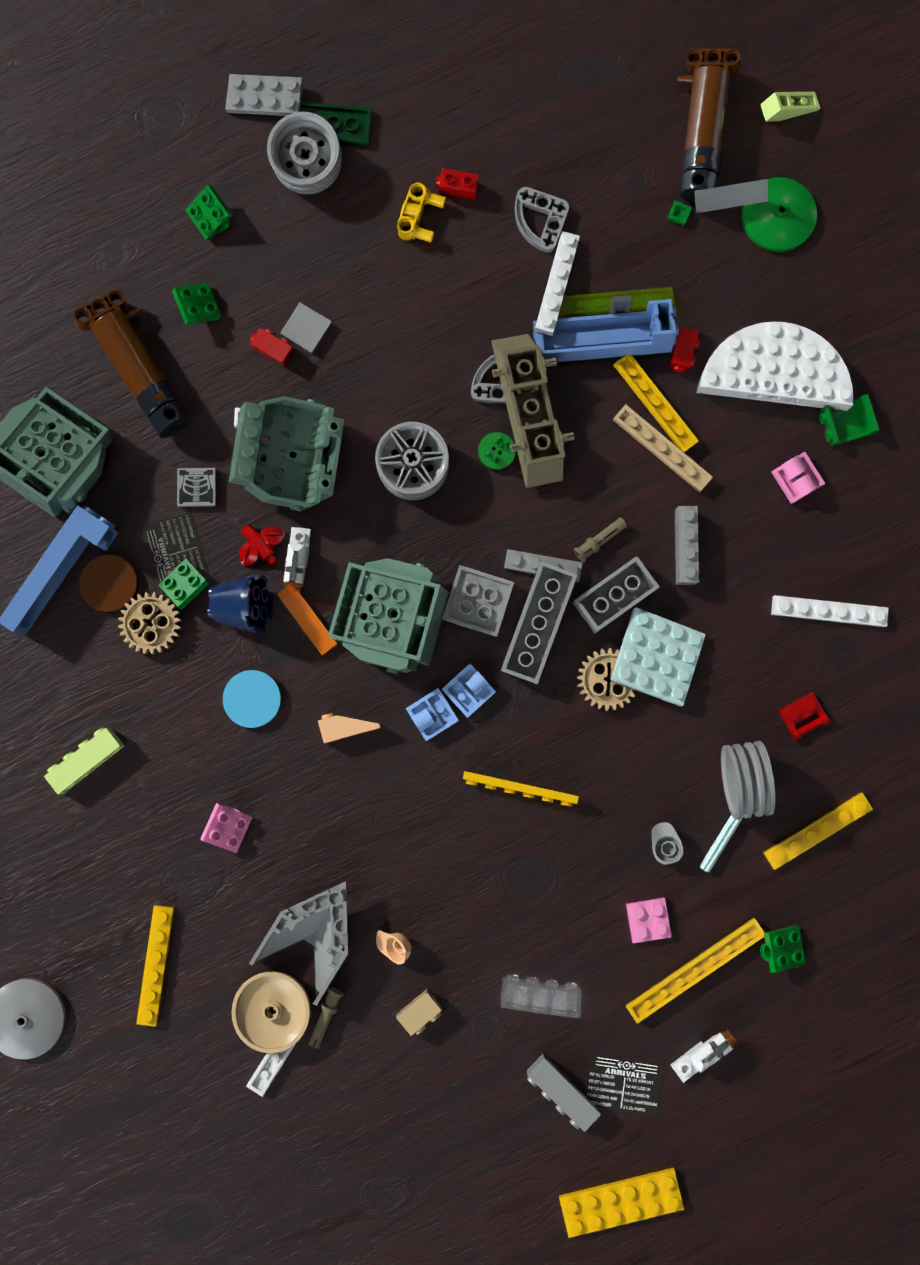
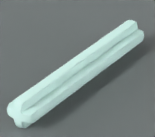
[700,815,743,872]

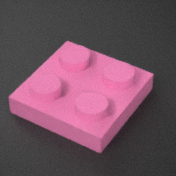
[626,897,671,943]

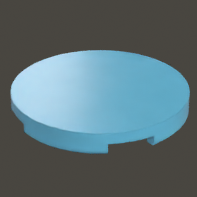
[223,670,281,728]

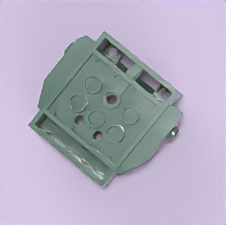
[0,387,112,518]
[228,396,344,511]
[328,558,450,674]

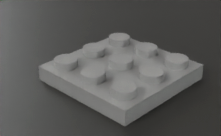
[442,565,514,637]

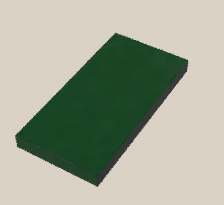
[300,102,372,146]

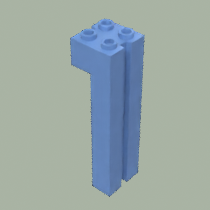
[533,299,679,362]
[0,505,119,635]

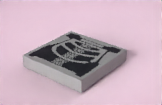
[177,468,216,507]

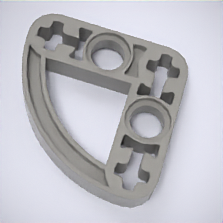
[515,187,569,253]
[471,355,506,404]

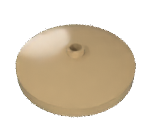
[232,971,311,1053]

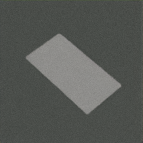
[694,179,768,213]

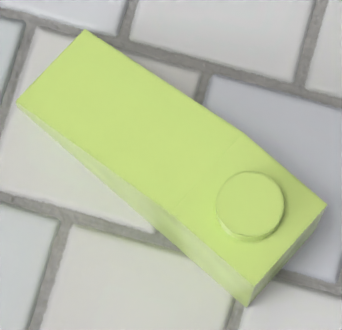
[760,92,821,122]

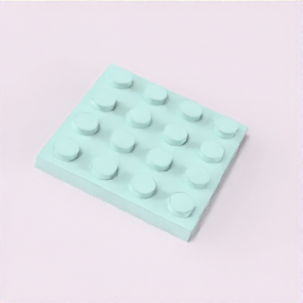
[610,607,706,707]

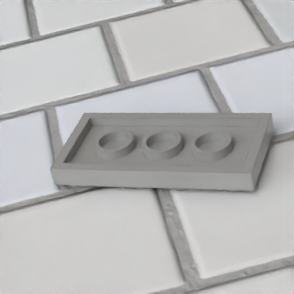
[225,74,303,116]

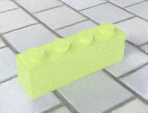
[44,727,124,795]

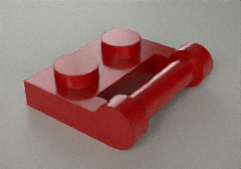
[778,692,830,741]

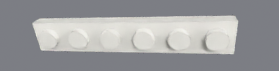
[534,231,580,336]
[771,595,889,627]

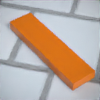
[277,583,338,656]

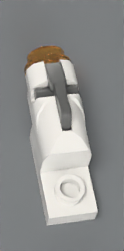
[283,527,311,592]
[671,1029,737,1083]

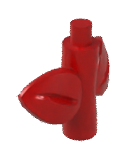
[239,524,286,566]

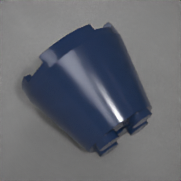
[207,574,273,633]

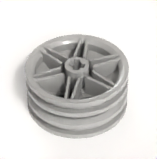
[267,112,342,194]
[375,422,449,500]
[721,741,775,820]

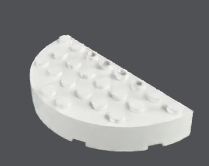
[697,322,853,411]

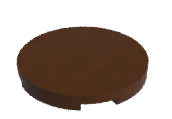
[79,555,138,612]

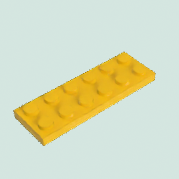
[559,1168,684,1238]

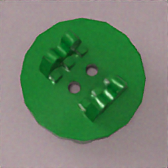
[478,432,515,471]

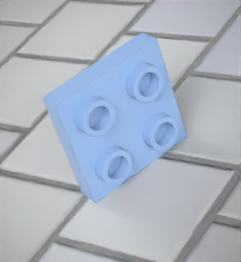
[442,664,496,718]
[406,688,459,741]

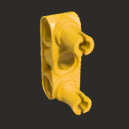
[397,183,446,243]

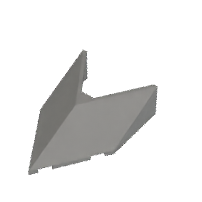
[249,881,348,1006]

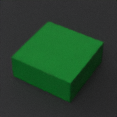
[667,200,692,227]

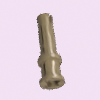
[573,517,627,563]
[308,987,344,1049]

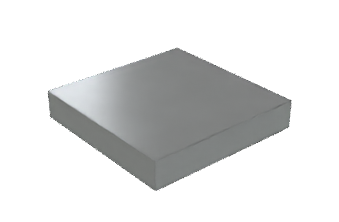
[280,302,332,354]

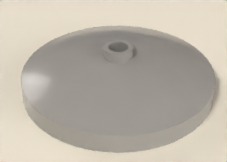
[0,978,66,1059]

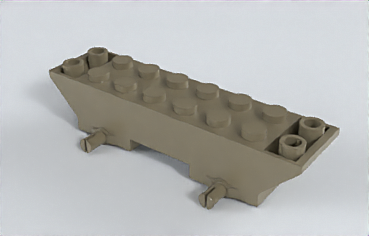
[491,334,574,488]

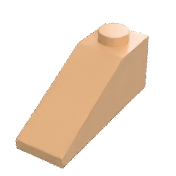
[318,713,381,743]

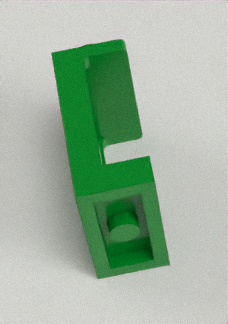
[819,394,879,446]

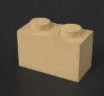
[396,989,442,1036]

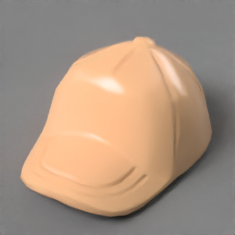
[376,931,412,965]

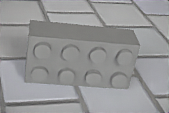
[573,556,659,633]

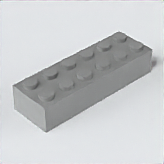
[501,561,578,684]

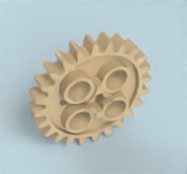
[118,592,182,655]
[577,648,636,711]

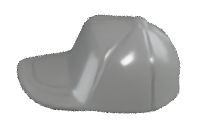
[652,822,683,865]

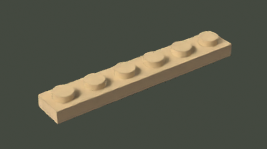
[613,404,713,493]

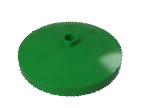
[741,177,817,252]

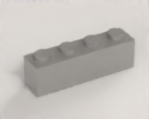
[675,506,699,585]
[527,1054,601,1132]

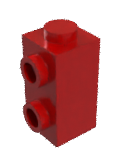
[436,168,479,200]
[669,326,700,373]
[250,328,294,368]

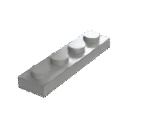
[504,549,582,582]

